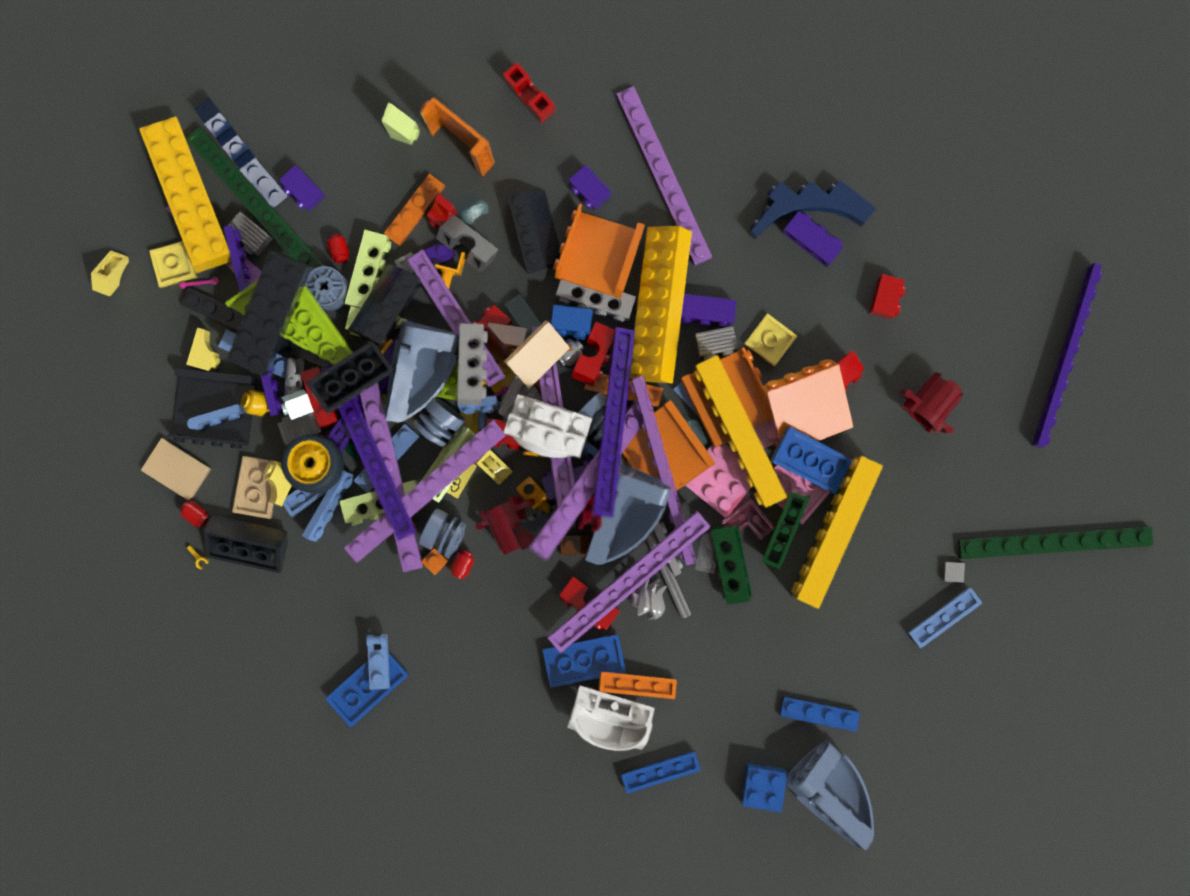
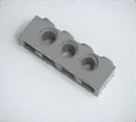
[556,280,636,322]
[458,324,487,405]

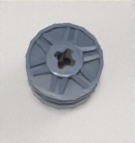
[306,266,349,311]
[578,392,606,443]
[413,397,465,447]
[419,508,467,559]

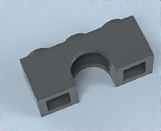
[436,215,498,273]

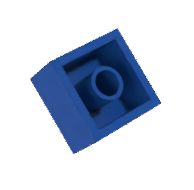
[551,305,593,340]
[740,763,788,813]

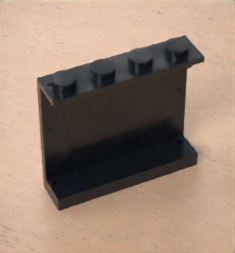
[167,368,256,449]

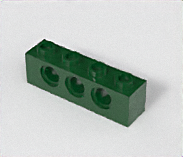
[762,487,811,569]
[710,522,752,605]

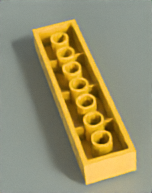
[139,117,232,273]
[629,226,692,384]
[694,355,787,507]
[791,456,883,609]

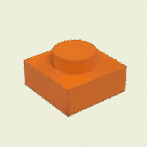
[422,548,448,575]

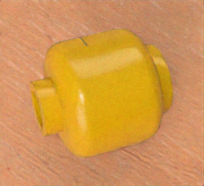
[241,389,269,416]

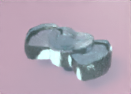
[462,200,489,224]
[687,420,708,446]

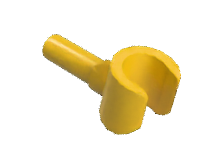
[187,545,209,569]

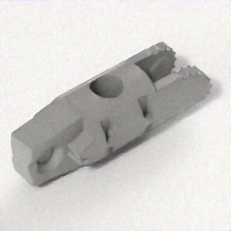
[284,358,305,396]

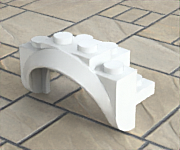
[504,394,593,458]
[567,686,655,751]

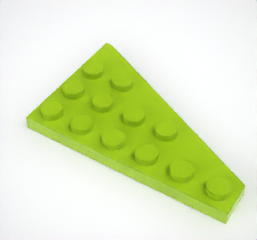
[225,280,353,365]

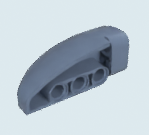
[384,321,460,422]
[586,465,671,565]
[786,741,874,851]

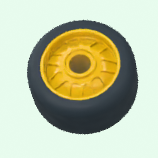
[281,434,344,493]

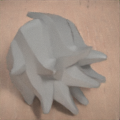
[630,578,666,620]

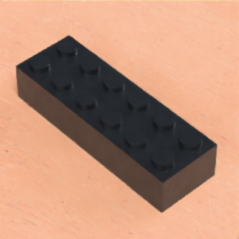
[226,251,312,376]

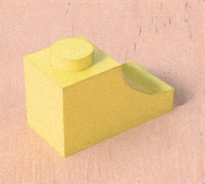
[91,251,129,296]
[187,328,220,372]
[476,449,513,485]
[264,461,292,506]

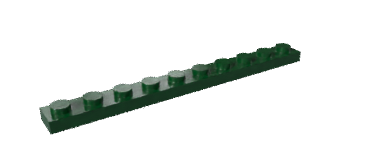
[186,127,324,271]
[958,527,1153,559]

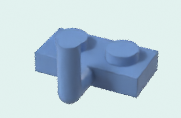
[457,396,499,431]

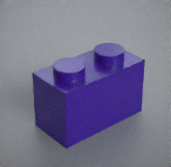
[569,164,612,211]
[279,165,325,212]

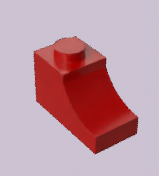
[427,193,458,230]

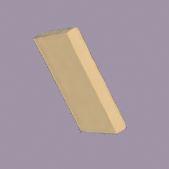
[504,320,570,388]
[141,438,211,501]
[232,456,281,519]

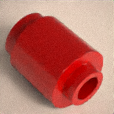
[326,234,350,264]
[180,501,210,528]
[450,549,475,580]

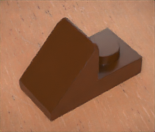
[561,535,594,556]

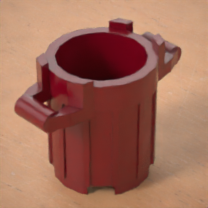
[900,372,964,435]
[475,494,535,555]

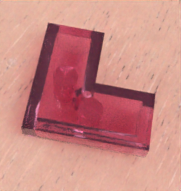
[721,498,775,540]

